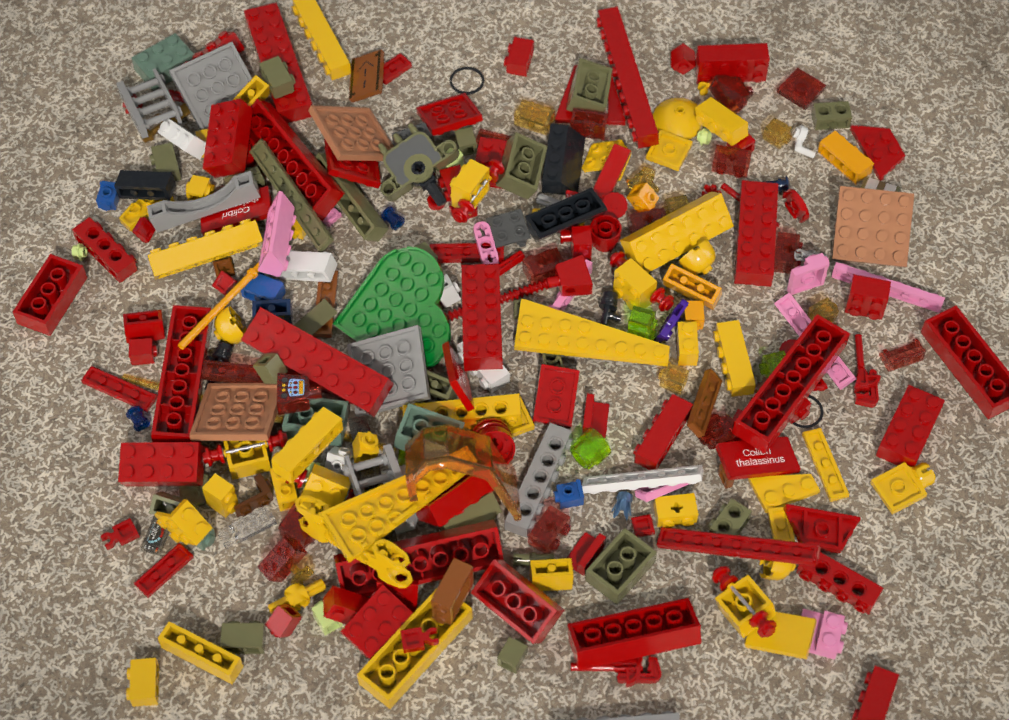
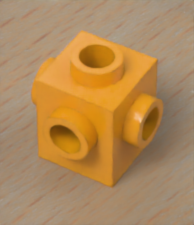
[626,182,659,213]

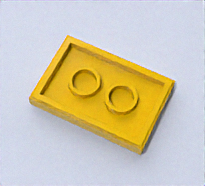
[745,612,817,659]

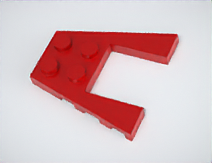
[555,65,626,125]

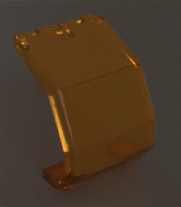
[405,424,522,521]

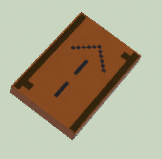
[349,49,384,103]

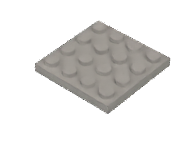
[169,42,252,130]
[347,325,431,418]

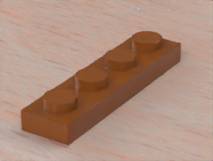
[313,271,339,338]
[687,368,722,438]

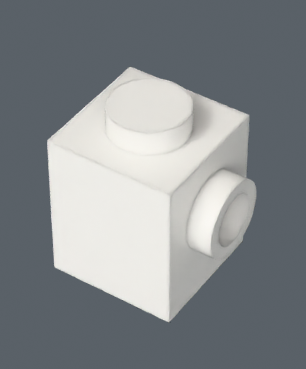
[440,274,461,308]

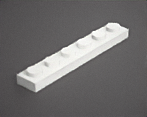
[582,465,703,494]

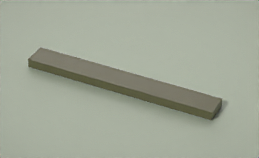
[249,139,334,252]

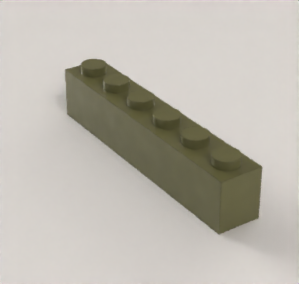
[315,153,389,242]

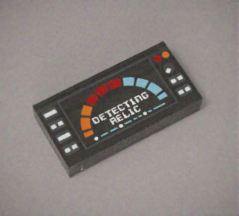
[140,515,170,556]

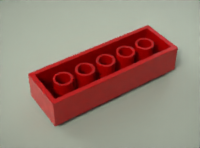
[734,180,778,287]
[461,264,503,371]
[921,305,1009,420]
[567,598,701,671]

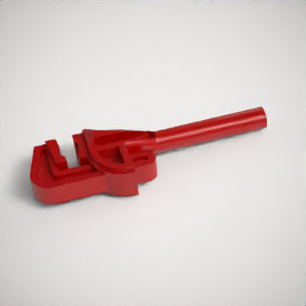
[853,334,881,408]
[571,657,662,688]

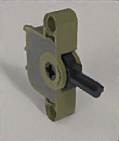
[378,123,460,206]

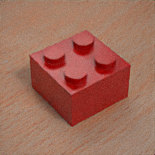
[844,274,891,320]

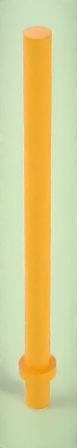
[178,262,259,350]

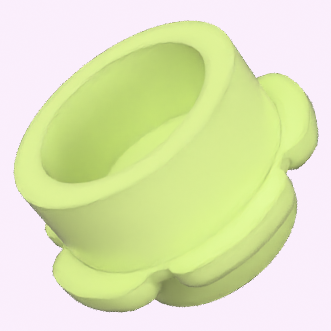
[697,128,712,145]
[72,243,88,261]

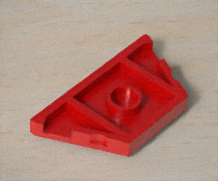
[850,125,905,181]
[783,504,861,554]

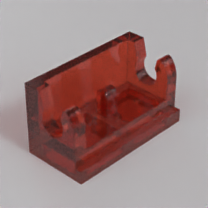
[879,338,926,372]

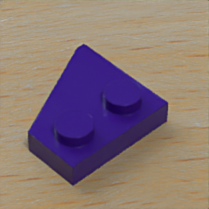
[653,299,689,343]

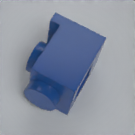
[96,181,120,211]
[553,479,584,509]

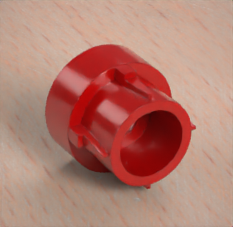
[590,215,622,253]

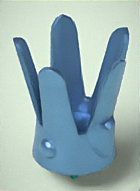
[611,490,633,520]

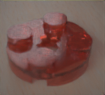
[697,414,736,449]

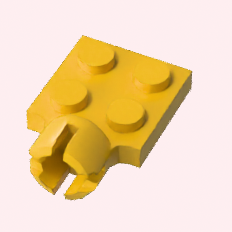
[870,462,936,515]

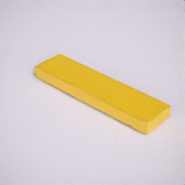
[802,427,850,502]

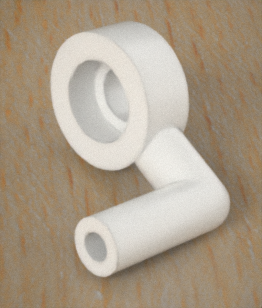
[792,125,816,158]

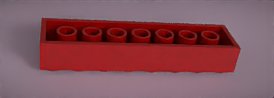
[243,2,312,123]
[249,98,345,221]
[151,305,212,442]
[241,307,394,417]
[732,314,850,454]
[333,519,504,597]

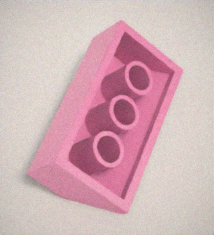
[258,191,296,277]

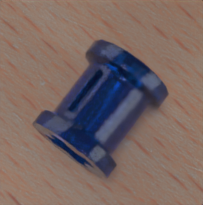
[381,206,405,230]
[126,406,150,432]

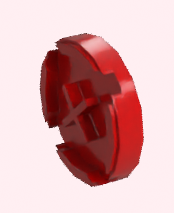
[782,188,810,223]

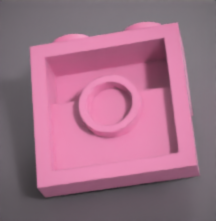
[787,253,830,295]
[801,609,848,659]

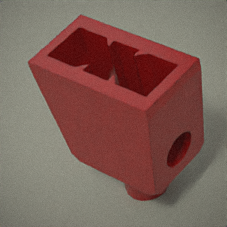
[546,255,593,297]

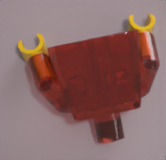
[698,74,753,114]

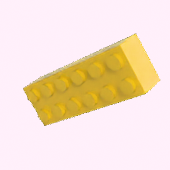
[620,192,734,273]
[147,219,263,280]
[357,587,473,709]

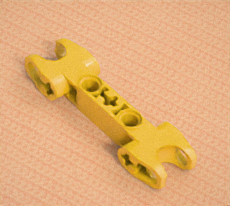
[295,495,413,588]

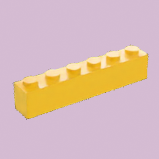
[291,0,351,81]

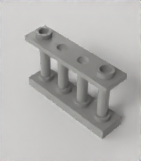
[116,68,183,139]
[342,443,416,523]

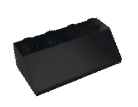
[542,123,585,195]
[525,187,607,243]

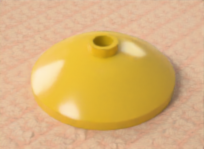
[653,97,704,140]

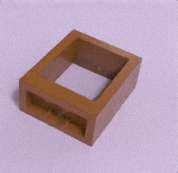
[431,558,474,625]

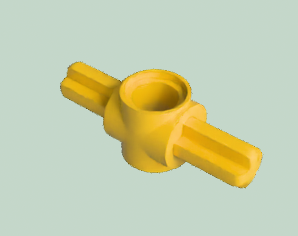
[268,579,326,614]

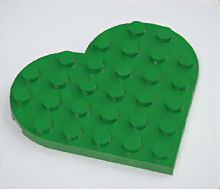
[333,246,451,370]

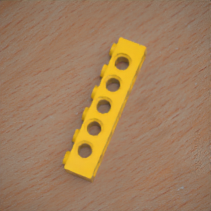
[402,394,522,430]

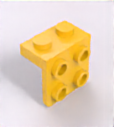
[582,140,631,181]
[154,499,213,546]

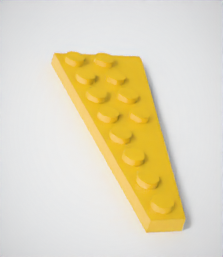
[514,299,670,367]
[320,448,476,563]

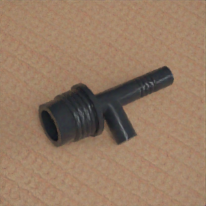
[599,291,622,326]
[204,342,233,390]

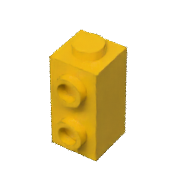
[270,468,298,512]

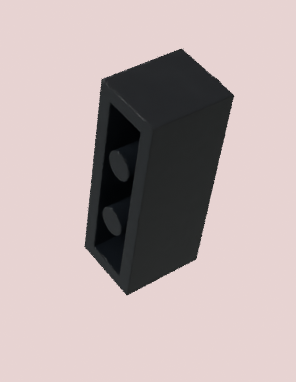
[114,170,176,201]

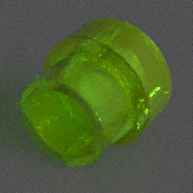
[570,428,611,470]

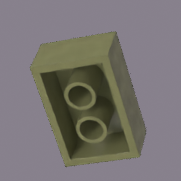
[496,132,548,200]
[585,528,657,605]

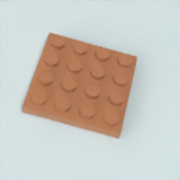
[308,105,394,161]
[832,186,914,268]
[189,383,284,441]

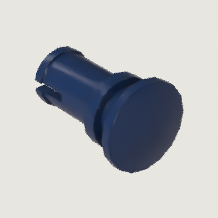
[762,176,790,193]

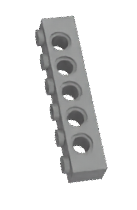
[505,423,574,538]

